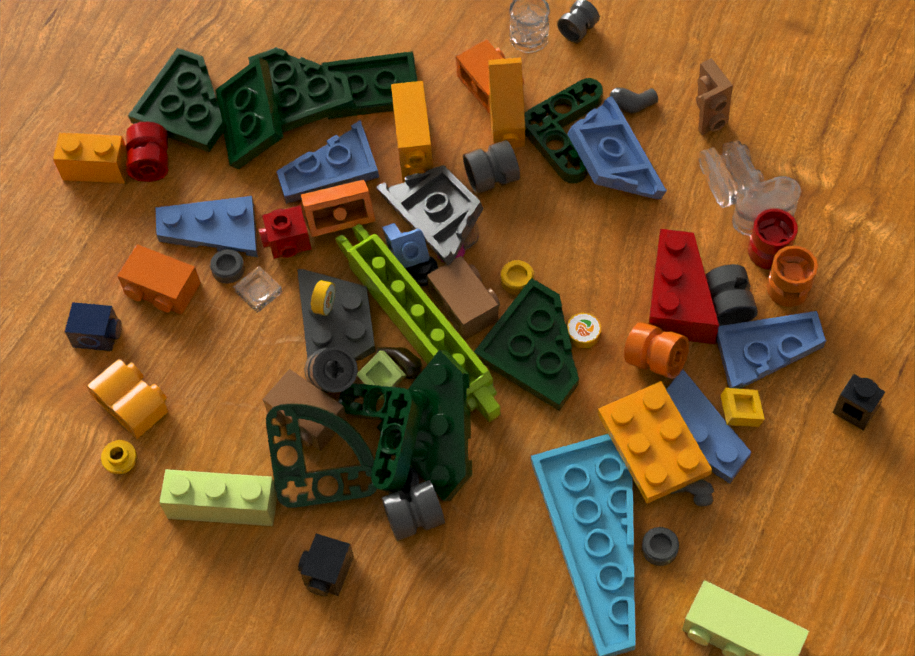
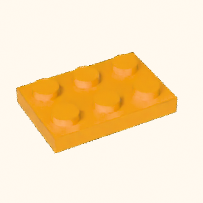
[597,381,712,504]

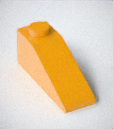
[488,57,525,149]

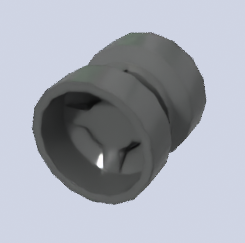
[557,0,600,43]

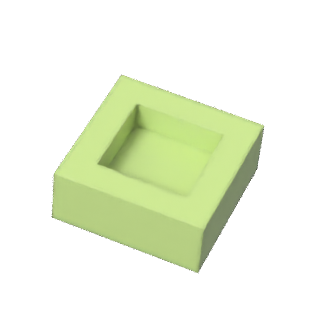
[357,351,407,400]

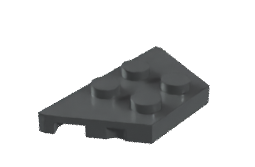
[376,165,484,266]
[297,269,376,361]

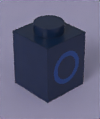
[65,302,122,351]

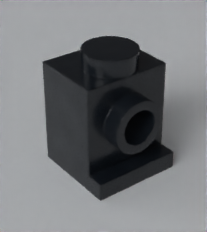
[833,374,886,431]

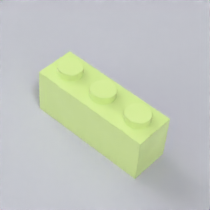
[159,469,277,526]
[682,580,809,656]

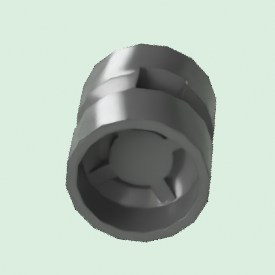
[463,140,520,194]
[706,264,758,326]
[304,347,358,393]
[381,480,445,541]

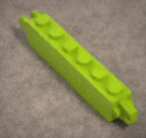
[335,224,501,422]

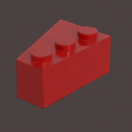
[648,229,719,344]

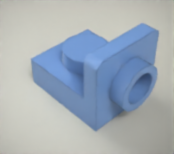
[382,223,430,268]

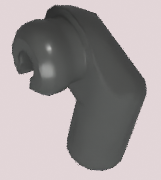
[610,87,659,114]
[670,479,714,506]

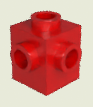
[259,205,312,259]

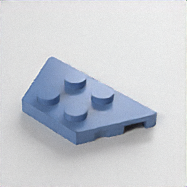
[567,96,666,199]

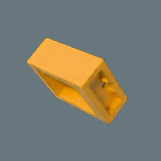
[391,81,433,183]

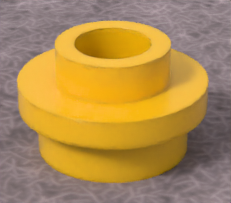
[101,440,137,474]

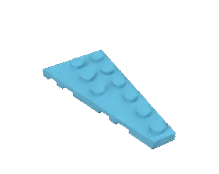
[531,434,636,656]

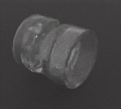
[509,0,550,53]

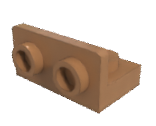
[696,58,733,135]

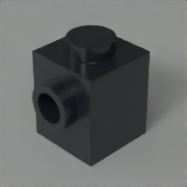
[298,533,354,596]

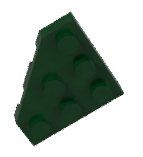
[248,47,356,133]
[128,48,226,152]
[474,278,579,411]
[376,350,472,501]

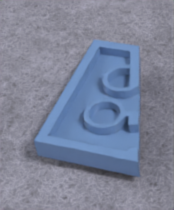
[277,120,379,204]
[156,196,258,257]
[716,311,826,389]
[666,369,751,484]

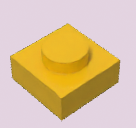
[720,388,765,427]

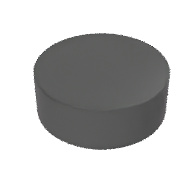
[210,249,245,284]
[642,527,679,566]

